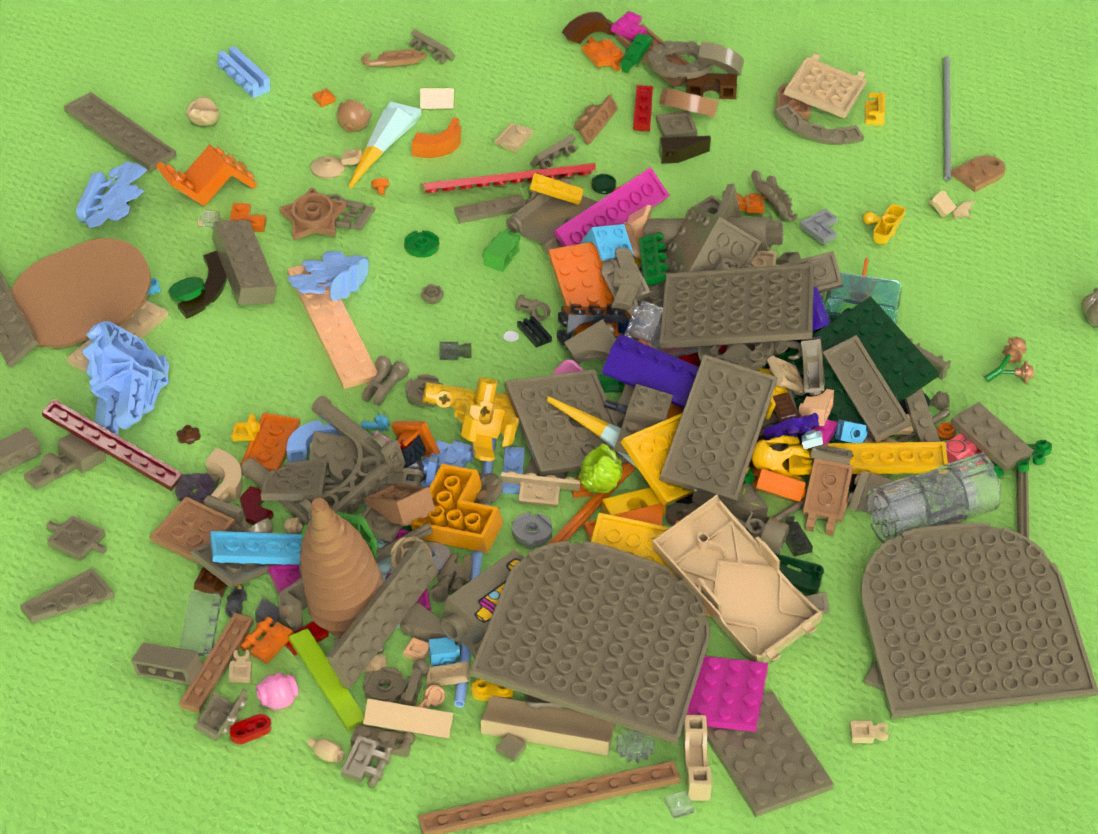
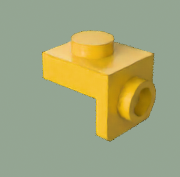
[231,414,260,442]

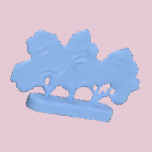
[76,162,147,228]

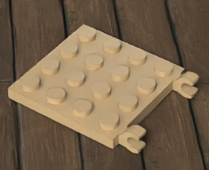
[784,53,867,118]

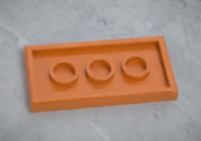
[240,413,300,472]

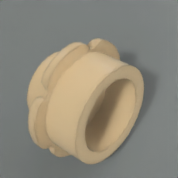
[284,517,303,534]

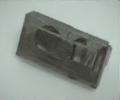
[785,516,813,557]

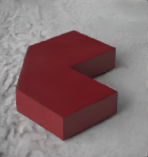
[240,486,274,525]

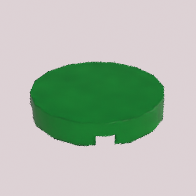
[404,230,440,258]
[168,277,205,302]

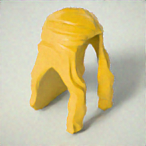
[751,435,811,480]

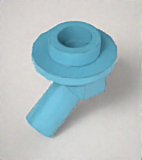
[361,413,390,432]

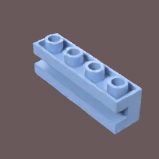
[217,46,270,98]

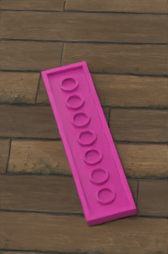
[553,167,670,247]

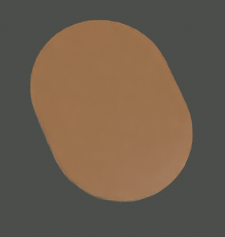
[11,238,151,349]

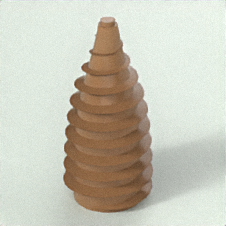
[300,498,384,637]

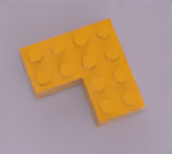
[410,464,503,553]

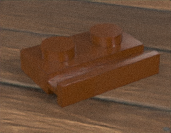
[194,567,228,597]

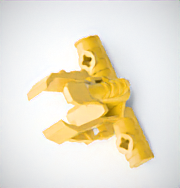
[422,377,519,462]

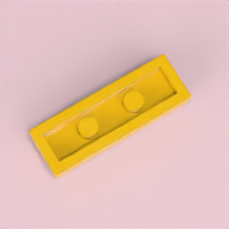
[529,173,584,205]

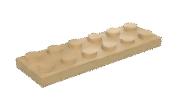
[67,300,169,373]

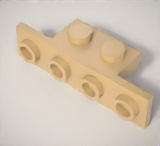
[501,471,580,507]

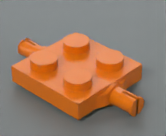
[581,37,624,71]

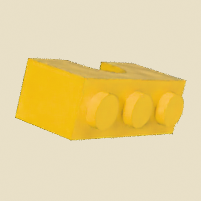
[602,487,666,516]

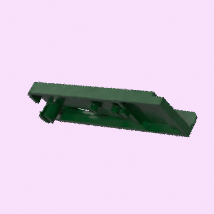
[774,553,824,594]

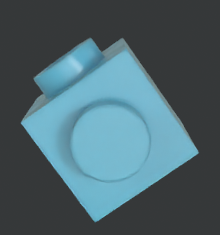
[835,419,867,443]
[429,637,460,667]

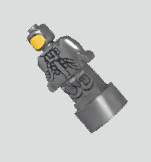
[225,585,247,617]

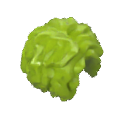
[578,444,623,494]

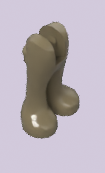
[362,356,409,405]

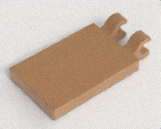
[803,458,853,535]

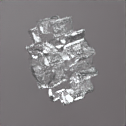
[616,729,654,763]

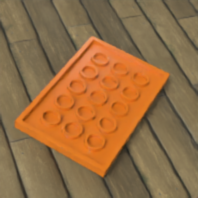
[548,242,649,338]

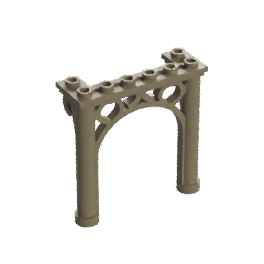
[241,396,406,525]

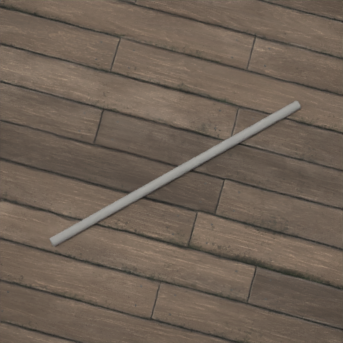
[943,56,951,181]

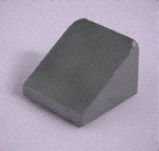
[255,599,280,627]

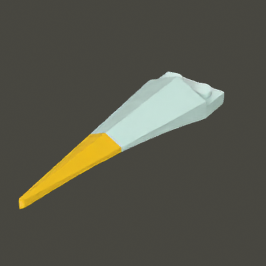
[349,101,421,188]
[547,396,639,470]

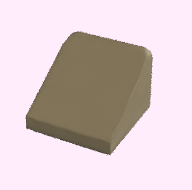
[776,252,801,265]

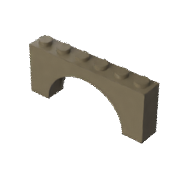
[564,319,635,428]

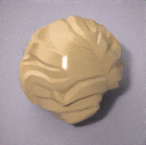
[186,97,219,126]

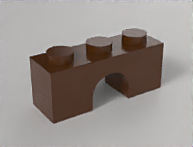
[686,73,737,99]

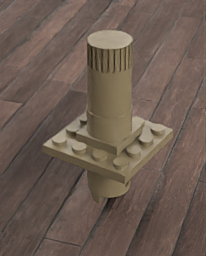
[644,184,783,251]

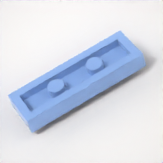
[502,446,525,494]

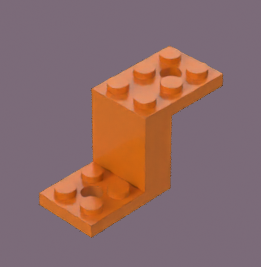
[155,144,258,206]

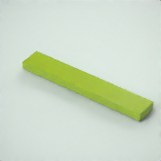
[289,628,364,731]

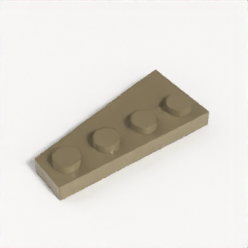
[20,568,114,623]

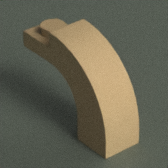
[206,448,243,503]

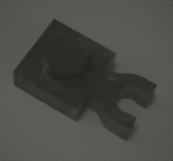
[440,342,471,360]

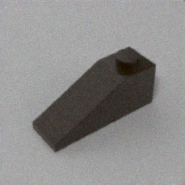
[659,136,711,164]

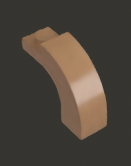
[659,88,719,117]

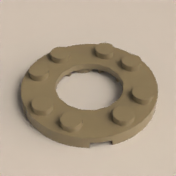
[648,41,713,79]
[698,341,774,371]

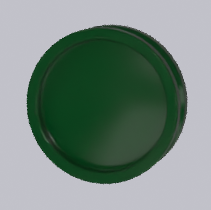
[592,174,616,194]

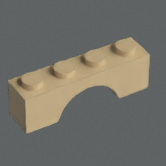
[682,715,712,801]

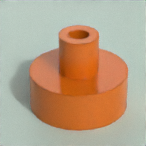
[371,178,389,195]

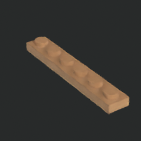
[179,613,254,714]

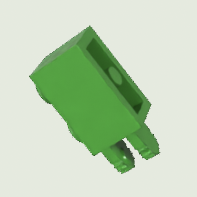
[482,229,521,272]

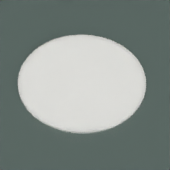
[503,331,519,342]

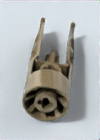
[682,488,790,554]

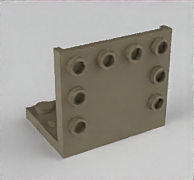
[662,206,761,273]

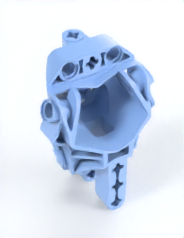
[82,321,169,435]

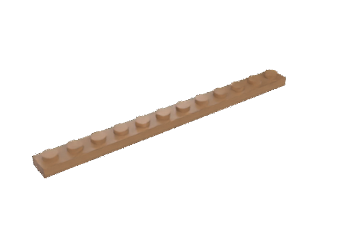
[418,761,680,834]

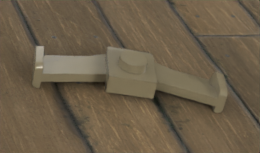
[612,248,641,310]

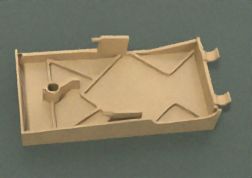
[653,495,822,662]

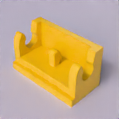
[865,92,885,125]

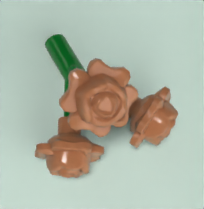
[984,336,1034,383]

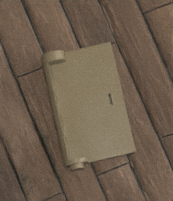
[506,177,597,245]

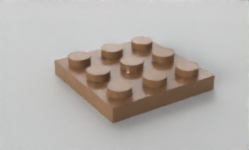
[150,496,235,565]

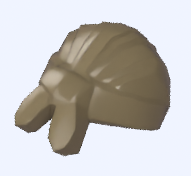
[234,518,273,533]

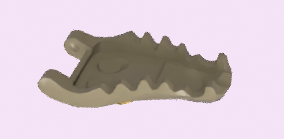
[751,170,798,221]

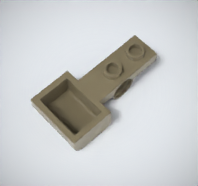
[24,433,106,490]

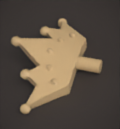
[953,200,975,220]

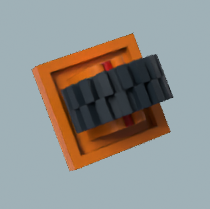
[391,421,440,467]

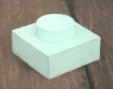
[802,430,823,449]

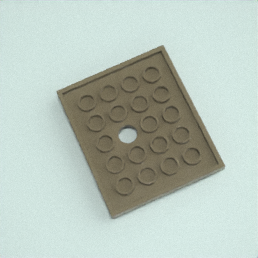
[504,369,629,476]

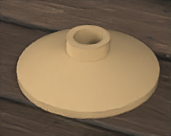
[311,156,345,179]

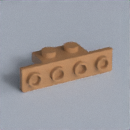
[574,95,618,145]

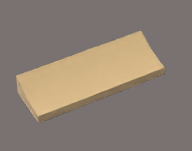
[481,696,616,756]

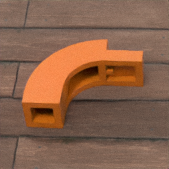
[412,118,462,158]

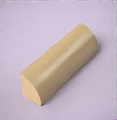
[363,699,453,739]

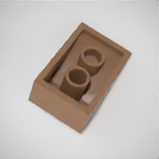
[363,483,435,526]

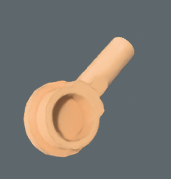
[416,685,445,709]

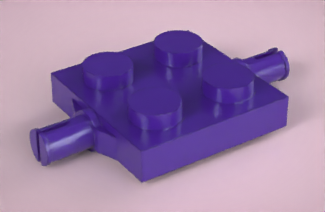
[764,413,819,440]

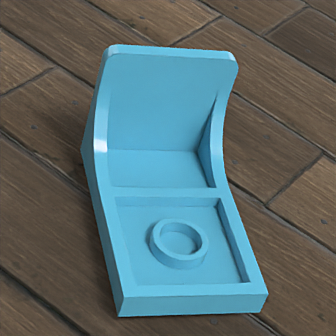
[580,224,634,261]

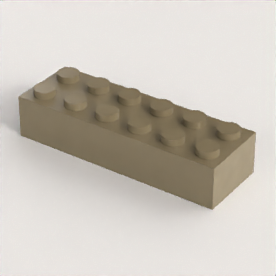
[212,220,276,305]

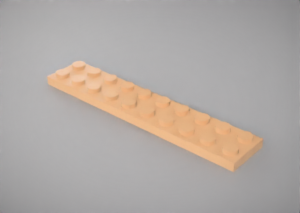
[287,265,377,389]

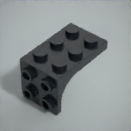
[557,304,627,350]

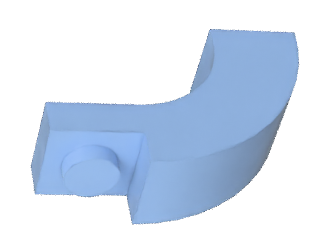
[287,420,342,463]

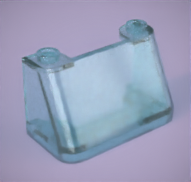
[825,272,902,325]

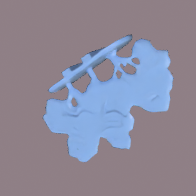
[288,251,369,302]

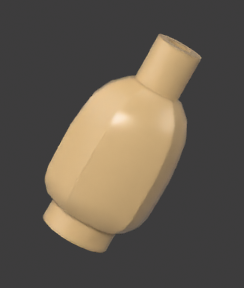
[307,738,344,763]

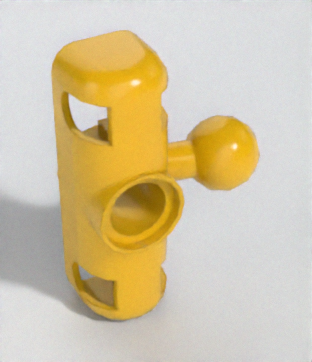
[862,204,906,245]

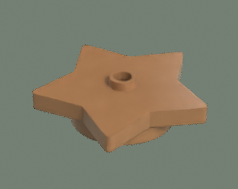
[279,188,347,240]

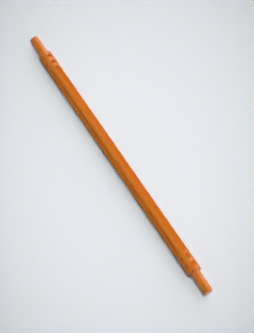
[548,462,636,544]

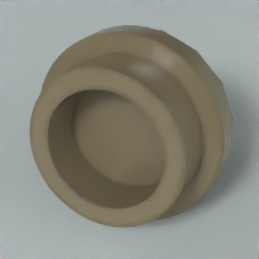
[930,391,950,410]

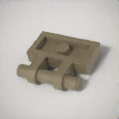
[341,735,393,788]

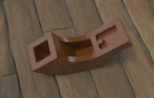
[562,12,616,44]

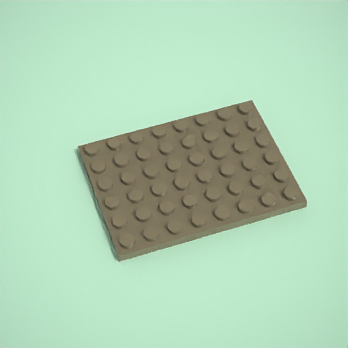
[659,263,814,349]

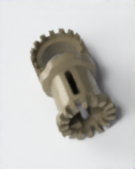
[515,294,551,321]

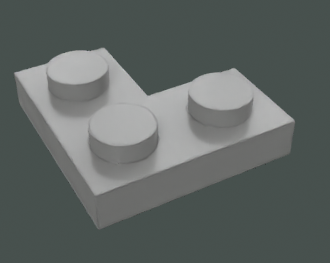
[799,209,838,245]

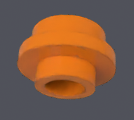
[937,422,956,440]

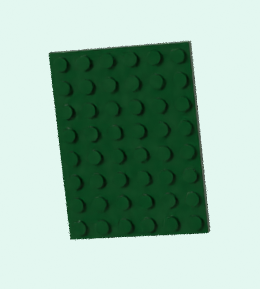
[764,296,939,444]

